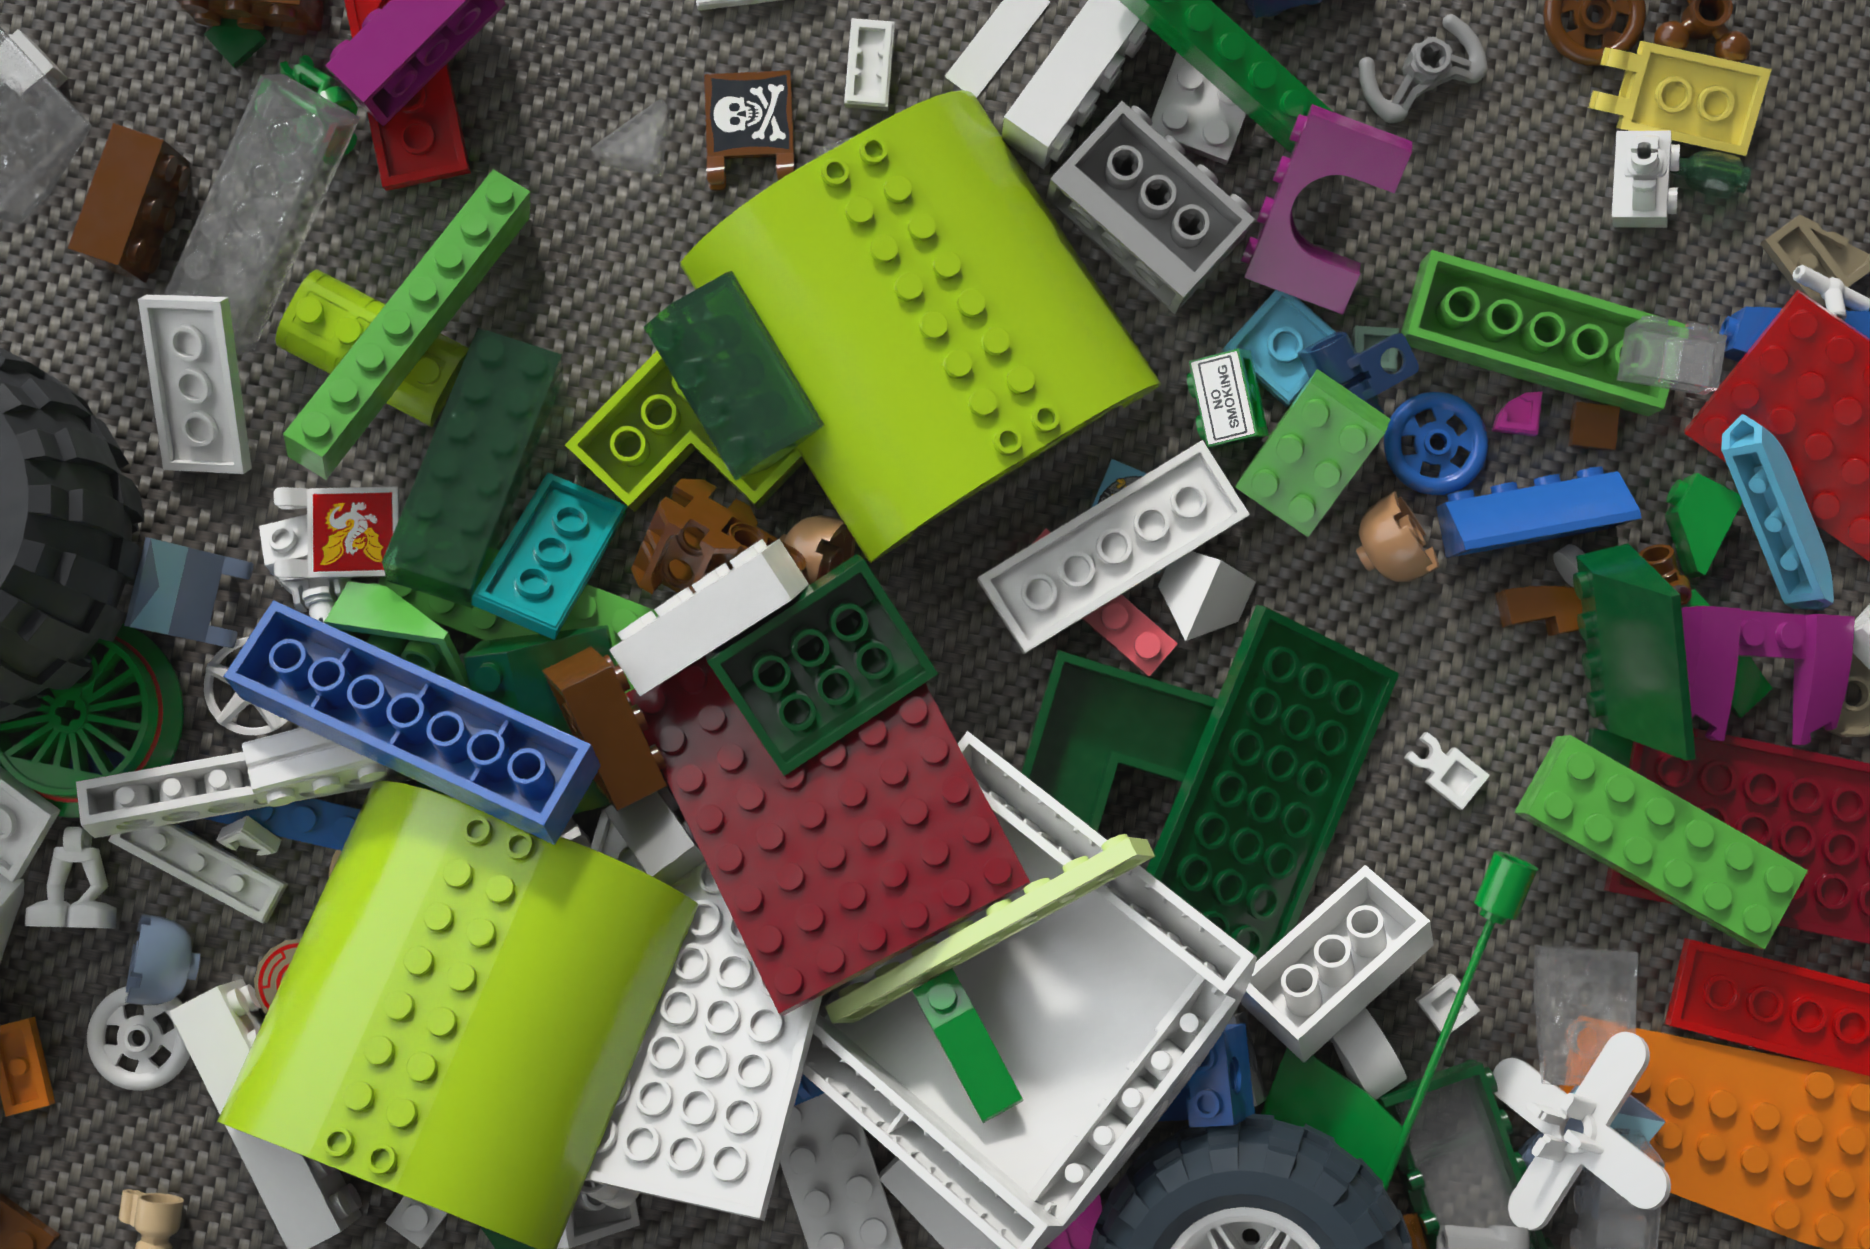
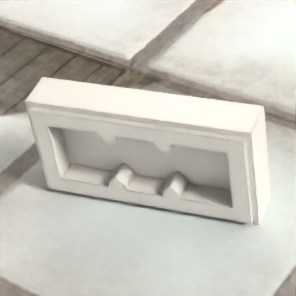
[844,18,895,111]

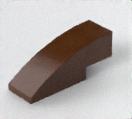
[1495,586,1583,636]

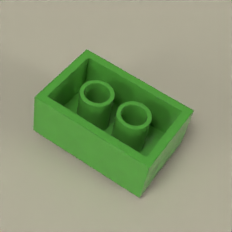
[1235,369,1391,537]

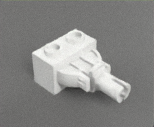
[1612,131,1680,228]
[259,514,352,623]

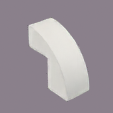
[1330,1007,1407,1100]

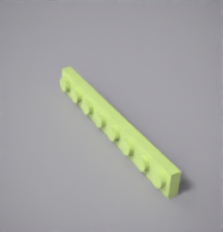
[825,834,1155,1023]

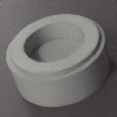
[1553,544,1585,587]

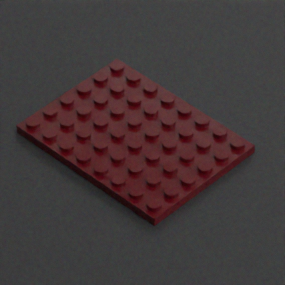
[625,655,1031,1016]

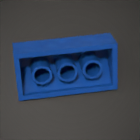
[1436,466,1641,558]

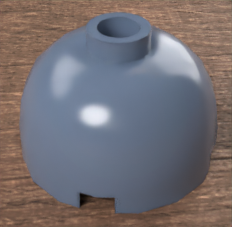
[125,914,200,1005]

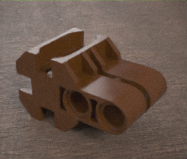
[631,479,806,594]

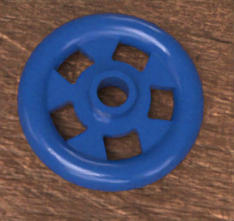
[1384,392,1488,495]

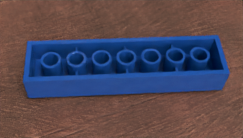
[223,600,601,845]

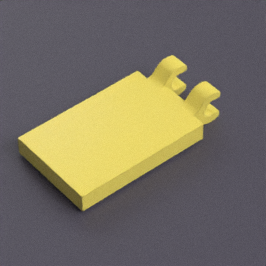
[1588,41,1772,156]

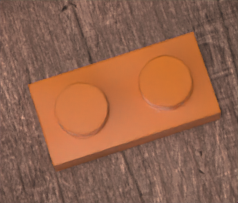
[0,1017,55,1117]

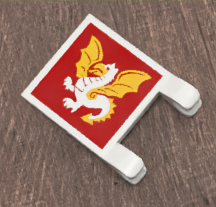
[274,487,400,581]

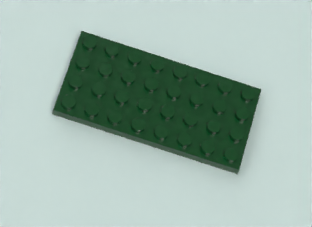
[1146,605,1400,962]

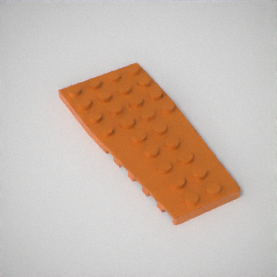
[1559,1016,1870,1249]

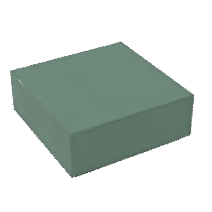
[1352,326,1399,374]

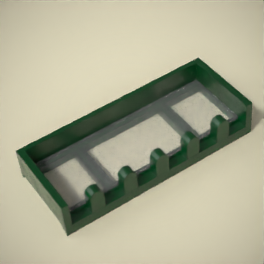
[1376,1059,1555,1249]

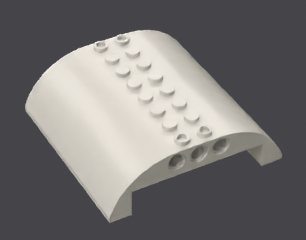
[803,731,1257,1249]

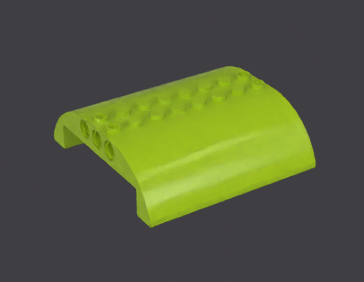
[680,90,1162,563]
[217,781,698,1249]

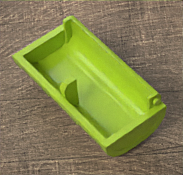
[275,269,474,427]

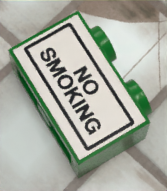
[1187,348,1269,448]

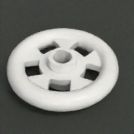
[87,986,190,1091]

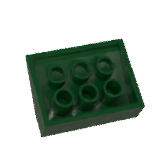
[1573,543,1696,761]
[705,554,938,776]
[463,625,616,814]

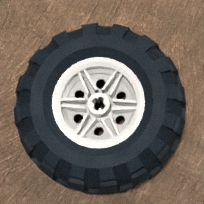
[1089,1114,1412,1249]

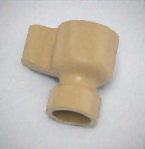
[119,1189,184,1249]

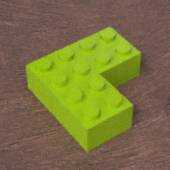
[565,318,805,512]

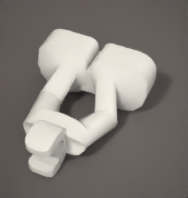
[25,827,117,929]

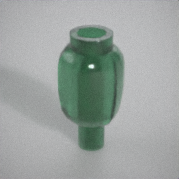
[1670,151,1752,198]

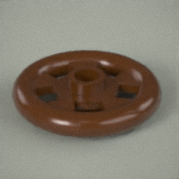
[1543,0,1646,66]

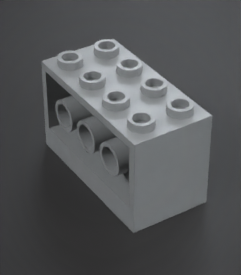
[1046,101,1255,314]

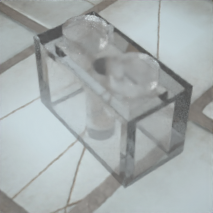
[1617,316,1727,395]

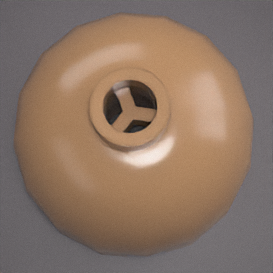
[1356,492,1439,582]
[779,515,855,587]

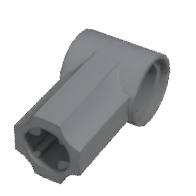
[1436,1225,1530,1249]

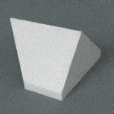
[1158,551,1256,641]

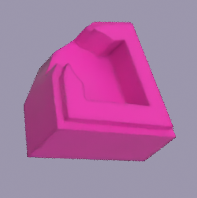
[1492,391,1543,436]

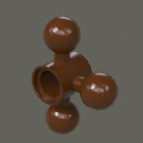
[1654,0,1751,63]

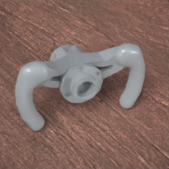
[1359,14,1488,124]

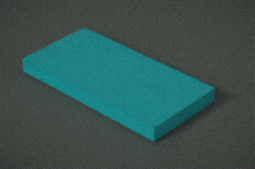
[471,472,628,640]

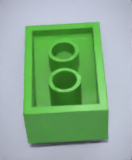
[324,581,471,690]

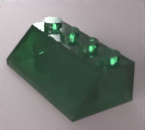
[644,271,825,481]

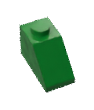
[1665,473,1742,579]

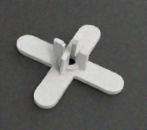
[1493,1032,1671,1231]

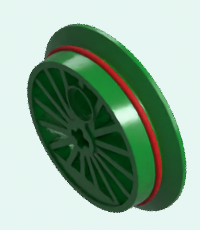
[0,623,184,818]

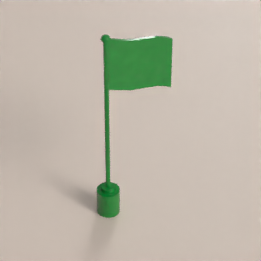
[1261,851,1538,1191]

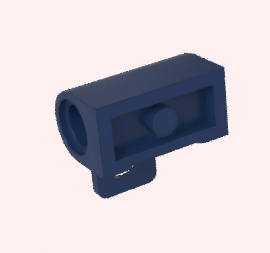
[1297,332,1419,413]

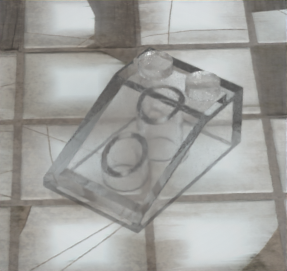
[1533,945,1638,1086]

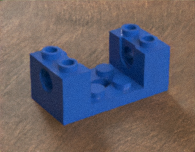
[1158,1023,1255,1127]

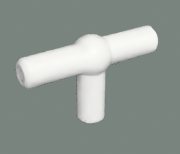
[1793,265,1870,321]

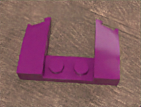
[1682,606,1855,745]

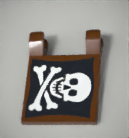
[704,70,795,191]

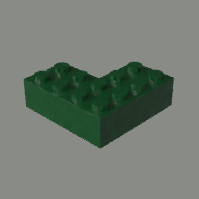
[1020,650,1217,832]

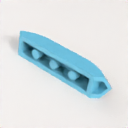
[1721,414,1834,610]

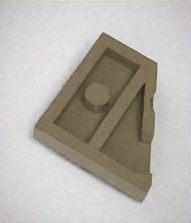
[1759,215,1870,306]

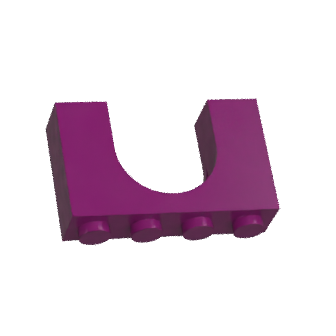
[1240,104,1412,315]

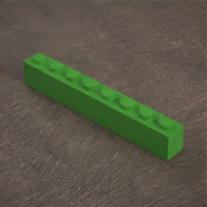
[283,169,530,480]

